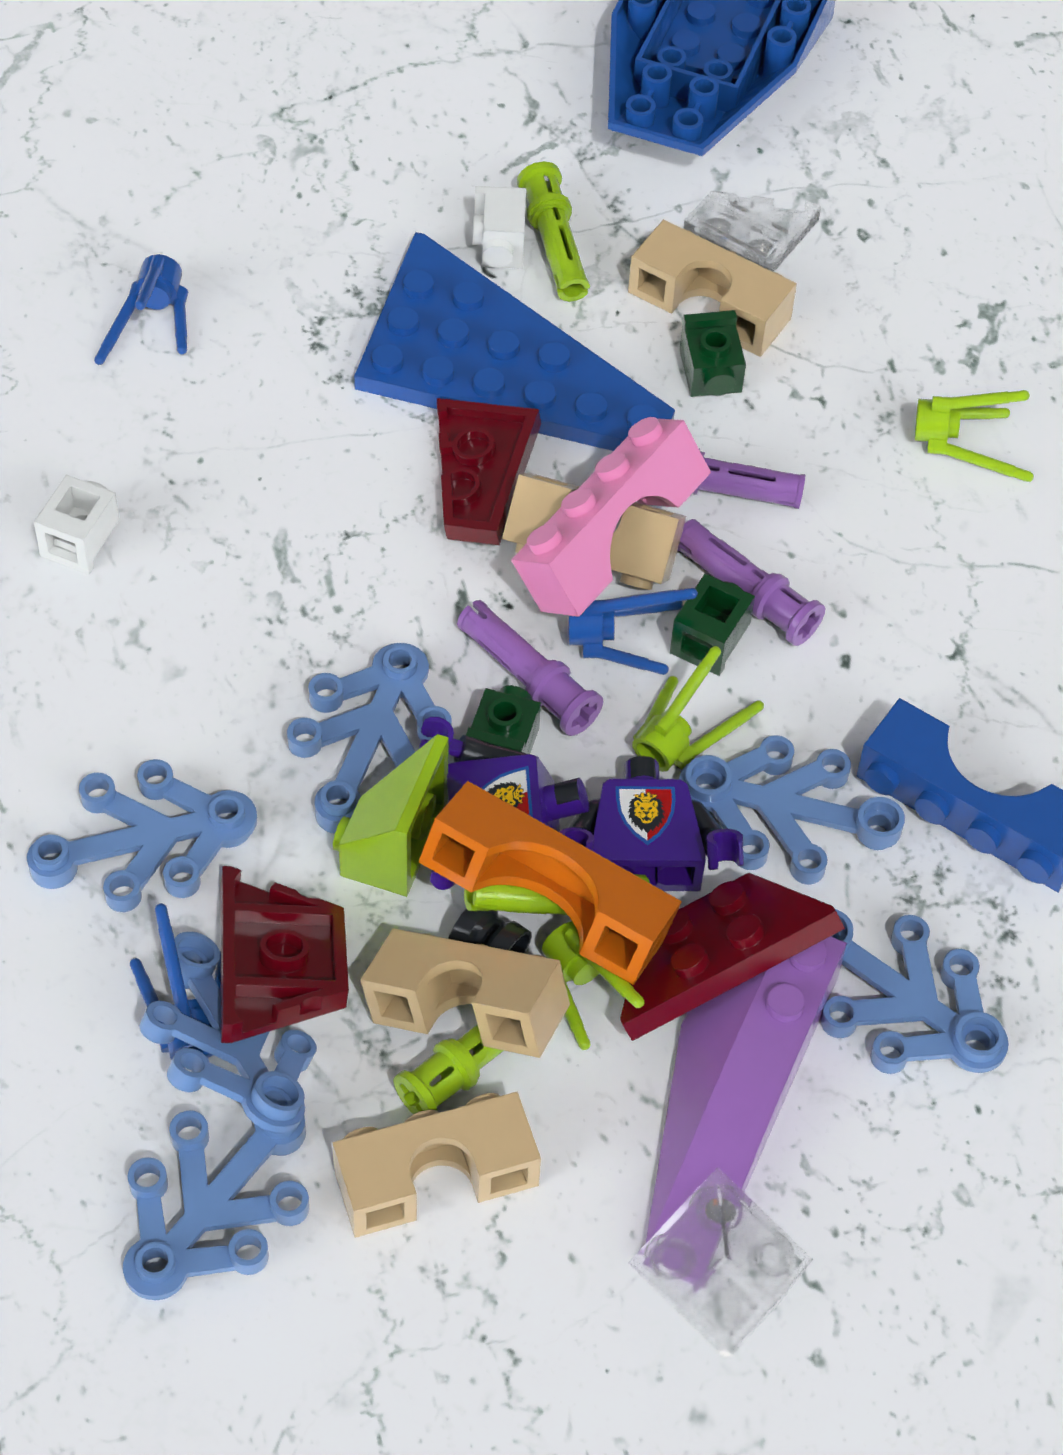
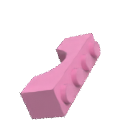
[511,417,711,617]

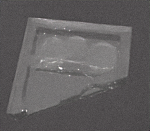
[683,191,821,272]

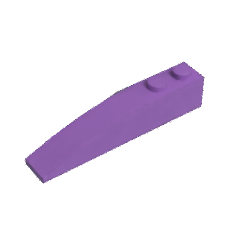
[642,936,847,1289]

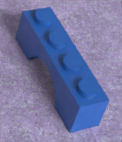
[856,698,1063,893]

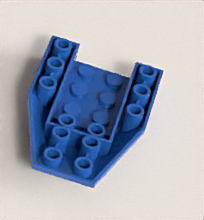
[608,0,836,157]

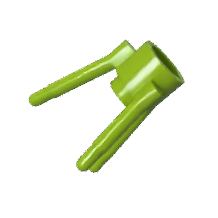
[915,390,1034,482]
[632,646,764,772]
[542,921,644,1050]

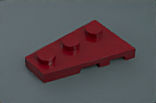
[437,398,541,546]

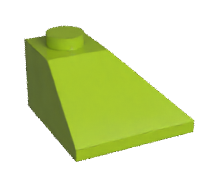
[333,734,449,897]

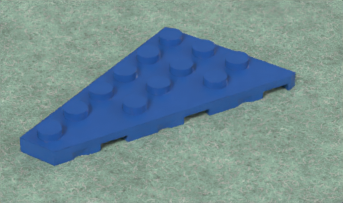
[354,232,675,451]

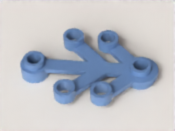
[287,643,452,834]
[679,735,905,885]
[27,759,257,912]
[821,909,1009,1074]
[139,932,317,1133]
[123,1111,309,1300]

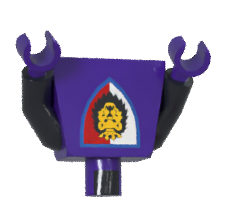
[418,717,589,890]
[560,756,744,891]

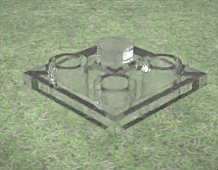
[628,1167,813,1356]

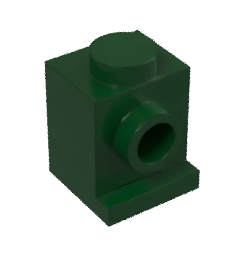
[680,310,746,397]
[670,573,755,676]
[466,685,541,754]

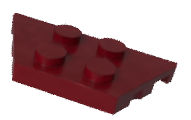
[221,866,349,1043]
[620,872,845,1041]

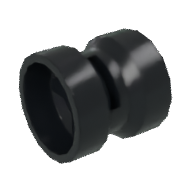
[448,908,532,954]

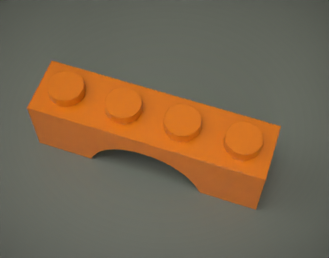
[418,781,682,985]

